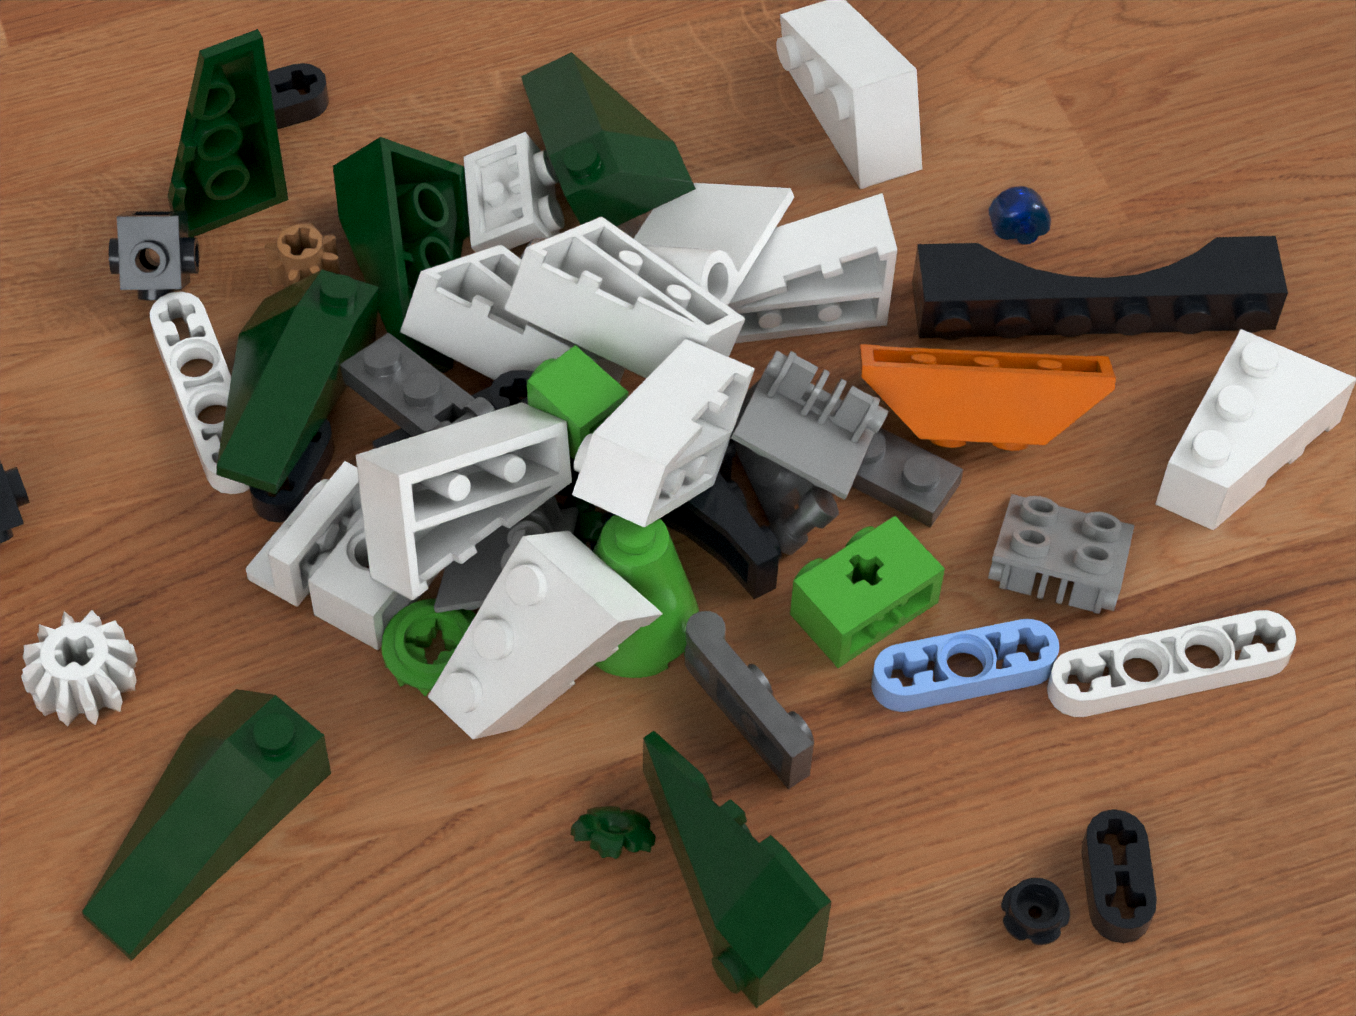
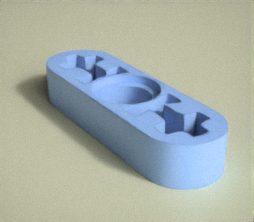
[871,619,1059,712]

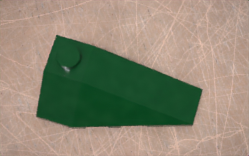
[168,29,289,237]
[521,52,696,227]
[333,137,470,373]
[216,269,379,494]
[82,689,331,961]
[643,731,832,1008]

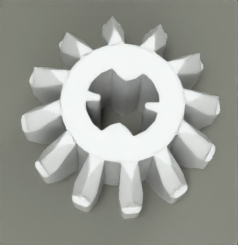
[21,610,138,727]

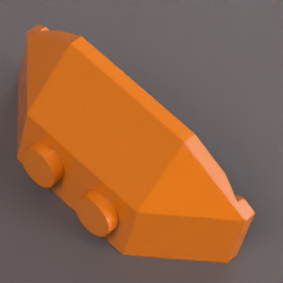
[859,344,1116,451]

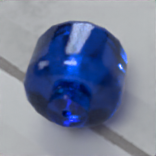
[989,186,1051,245]

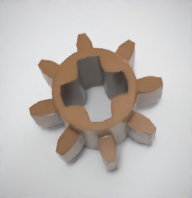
[265,223,341,288]

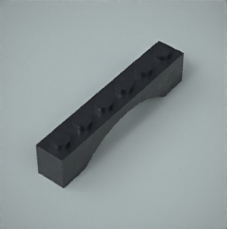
[912,236,1288,340]

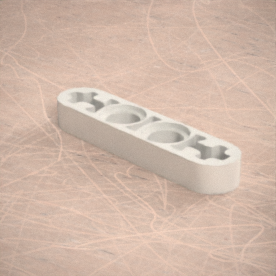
[150,291,250,494]
[1047,610,1296,717]

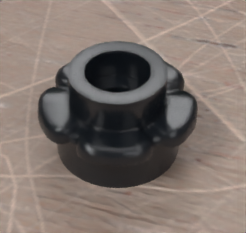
[1001,878,1070,945]

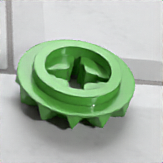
[381,599,476,697]

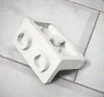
[464,132,565,252]
[246,461,362,607]

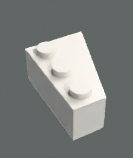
[776,0,922,189]
[727,193,898,343]
[504,217,745,378]
[400,244,625,383]
[1155,329,1356,530]
[572,338,755,528]
[356,402,572,601]
[428,530,663,739]

